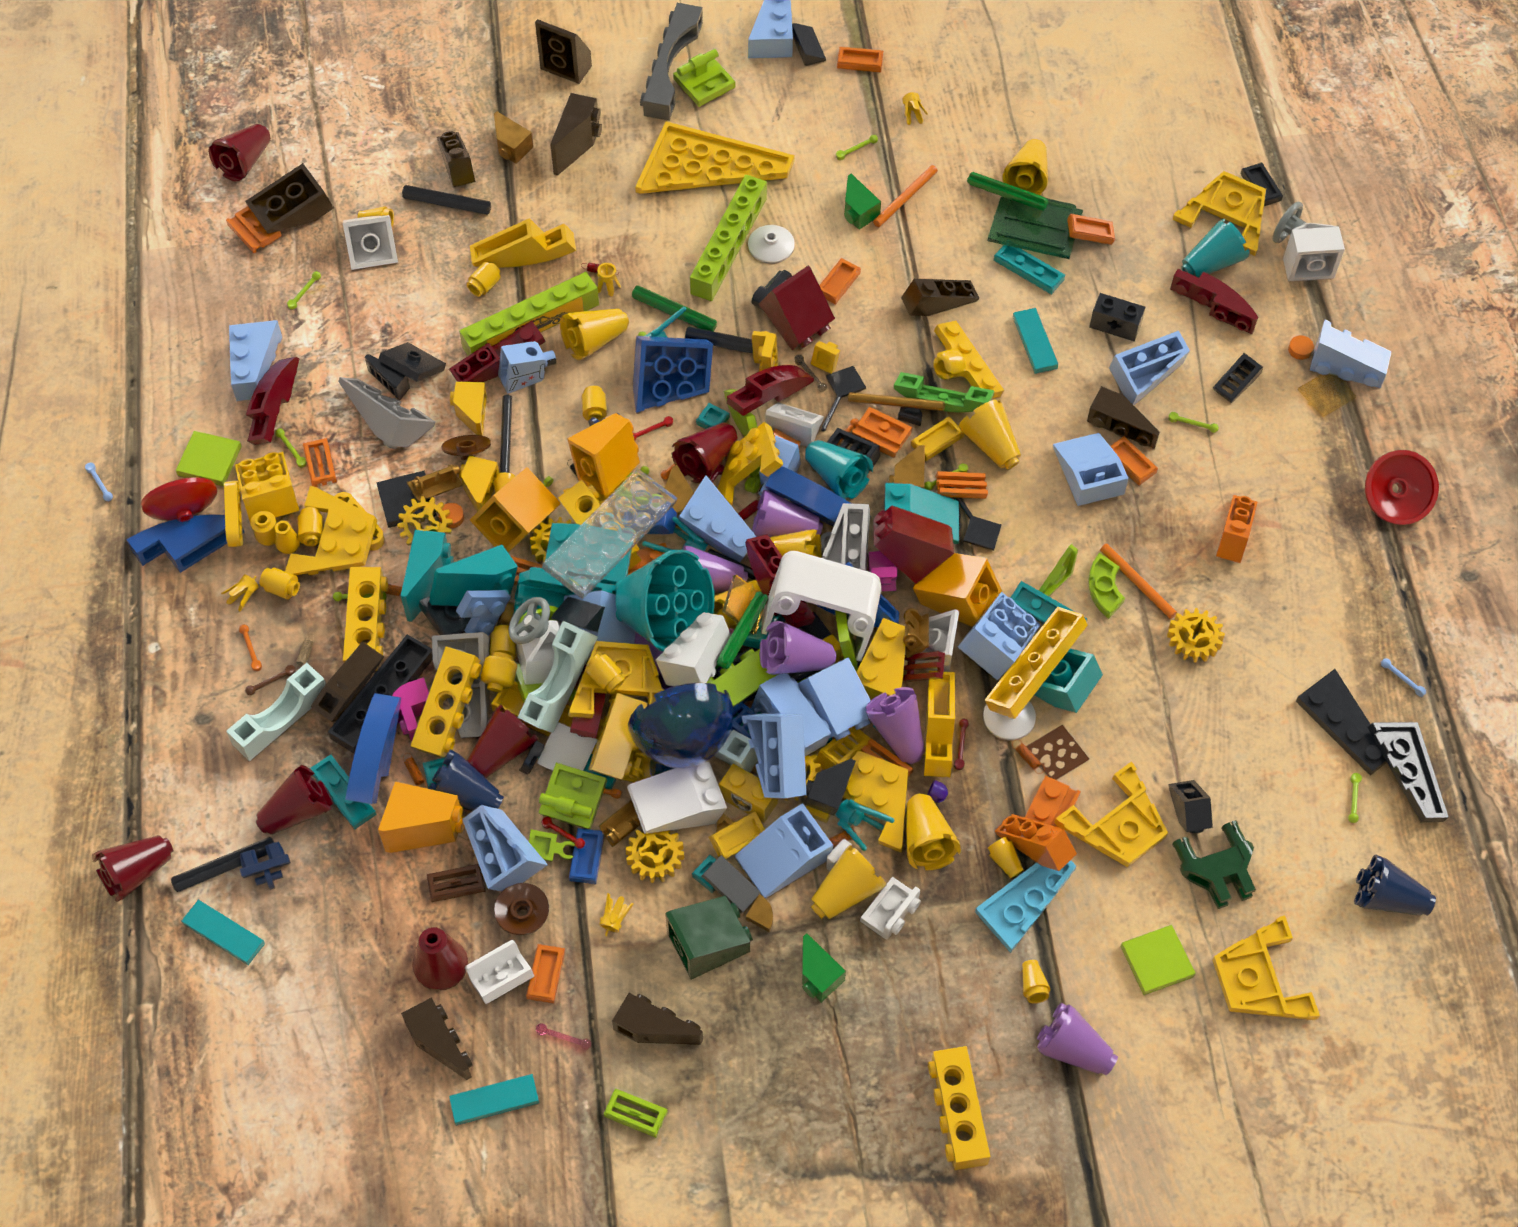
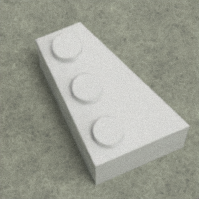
[822,503,870,571]
[656,612,731,693]

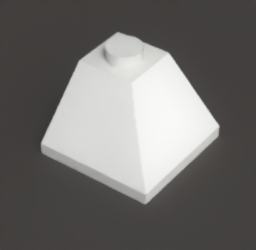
[343,215,398,270]

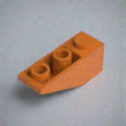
[1216,495,1258,563]
[995,814,1077,871]

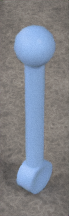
[85,462,113,501]
[1381,658,1426,697]

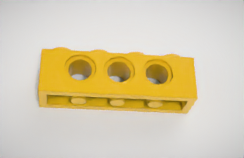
[558,480,642,571]
[343,567,388,671]
[411,647,482,758]
[928,1046,991,1170]

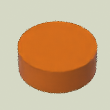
[1288,335,1314,360]
[438,503,464,528]

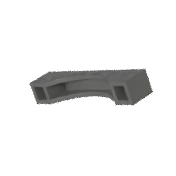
[640,2,703,121]

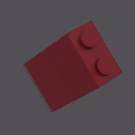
[759,265,835,351]
[873,505,954,584]

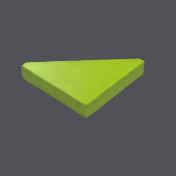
[1039,544,1078,596]

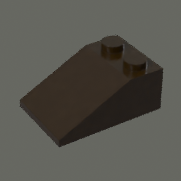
[535,19,592,84]
[550,93,602,175]
[245,163,334,234]

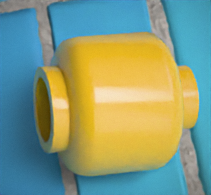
[480,652,517,692]

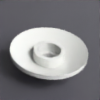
[748,225,794,264]
[983,701,1036,740]

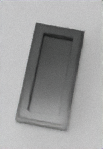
[702,855,761,913]

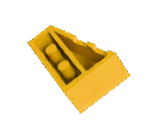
[589,693,649,780]

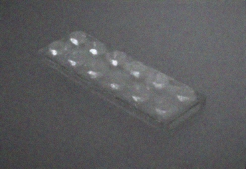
[542,468,677,599]

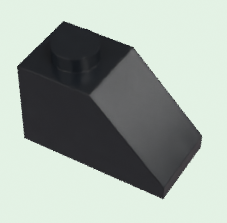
[804,759,856,816]
[1169,780,1213,833]

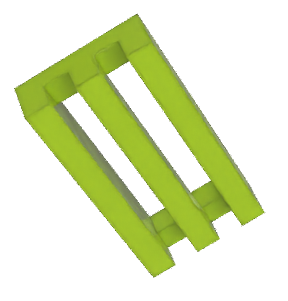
[604,1088,668,1138]

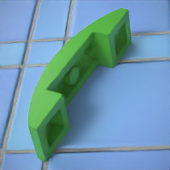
[894,372,994,412]

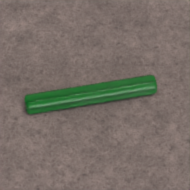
[967,172,1049,211]
[632,285,717,331]
[717,591,768,669]

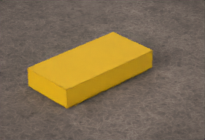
[911,416,964,461]
[708,811,765,859]

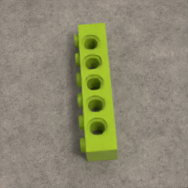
[690,174,767,301]

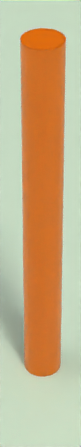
[873,165,938,227]
[1100,543,1177,619]

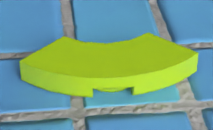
[723,389,757,437]
[1088,553,1125,619]

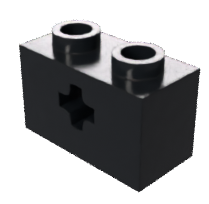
[1089,293,1146,342]

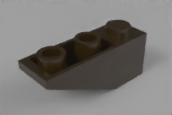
[437,131,476,187]
[901,278,979,316]
[1087,386,1160,449]
[311,642,384,722]
[612,993,703,1045]
[401,997,473,1080]

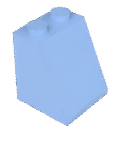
[564,590,635,661]
[798,657,871,741]

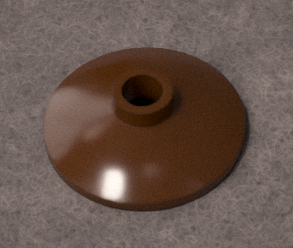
[441,435,491,460]
[494,883,549,935]

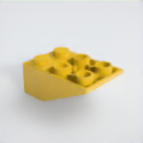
[235,451,300,521]

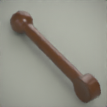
[245,665,296,696]

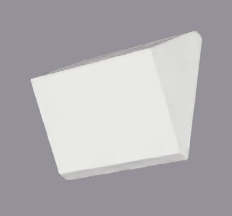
[765,402,824,447]
[915,609,959,672]

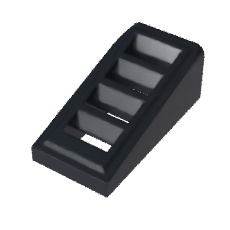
[1213,353,1263,403]
[364,354,410,400]
[827,428,881,473]

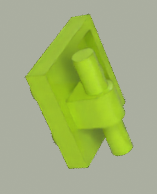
[673,49,736,107]
[539,762,607,829]

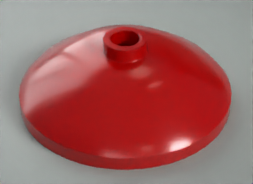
[1365,450,1439,525]
[141,477,218,522]

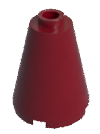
[208,124,271,181]
[671,422,738,484]
[467,704,539,778]
[256,765,333,835]
[92,835,174,902]
[412,927,468,990]

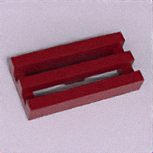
[903,651,945,682]

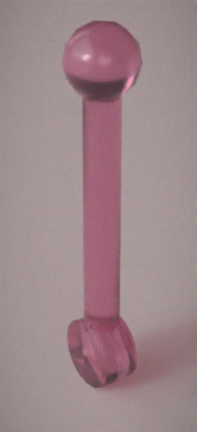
[536,1023,592,1050]

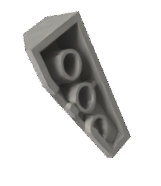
[338,377,435,449]
[432,632,490,738]

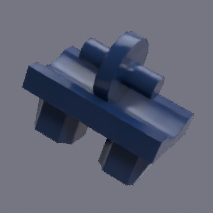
[240,842,291,890]

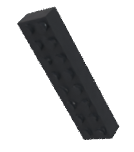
[328,634,433,754]

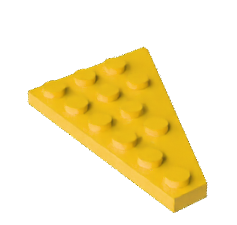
[635,121,795,194]

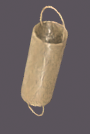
[296,634,314,671]

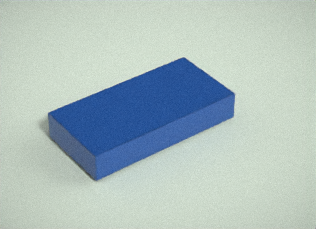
[569,828,605,884]

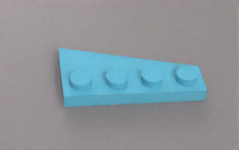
[975,860,1076,953]

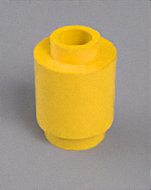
[466,262,501,297]
[581,385,607,421]
[297,507,323,546]
[250,511,277,546]
[259,567,300,599]
[489,625,516,661]
[586,654,626,694]

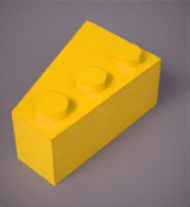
[856,618,906,700]

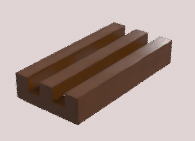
[427,864,486,902]

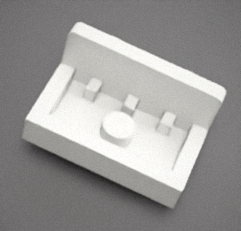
[860,877,921,940]
[465,940,534,1004]

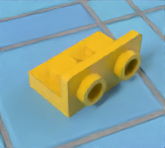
[752,331,778,371]

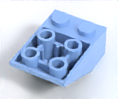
[1053,433,1128,506]
[958,592,1041,680]
[735,803,833,898]

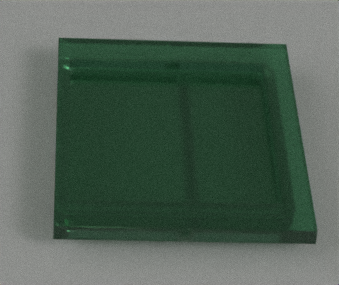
[987,196,1083,259]

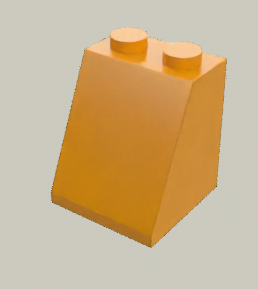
[567,413,640,497]
[470,467,561,553]
[913,553,1002,627]
[378,782,465,853]

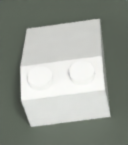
[627,762,727,834]

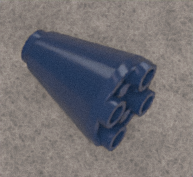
[428,749,504,811]
[1354,854,1436,916]

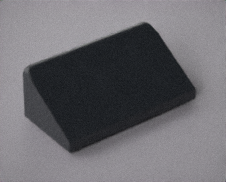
[792,23,826,66]
[551,596,605,632]

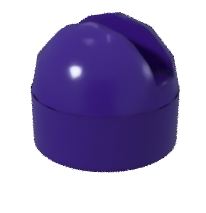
[927,779,948,803]

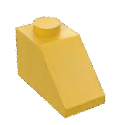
[450,382,487,436]
[459,456,499,512]

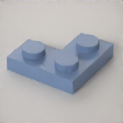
[456,590,511,636]

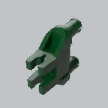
[1172,820,1256,909]

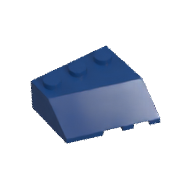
[633,336,713,413]

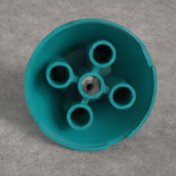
[615,550,715,652]

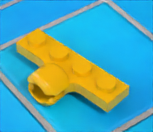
[933,320,1004,399]

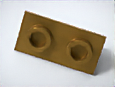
[407,464,463,502]
[903,608,929,658]
[598,799,641,847]

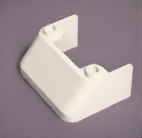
[762,551,881,661]

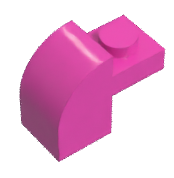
[868,551,897,592]
[392,678,429,743]

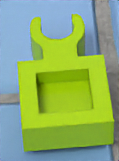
[528,829,575,862]

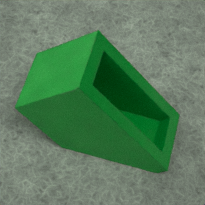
[844,173,881,230]
[802,933,846,1003]

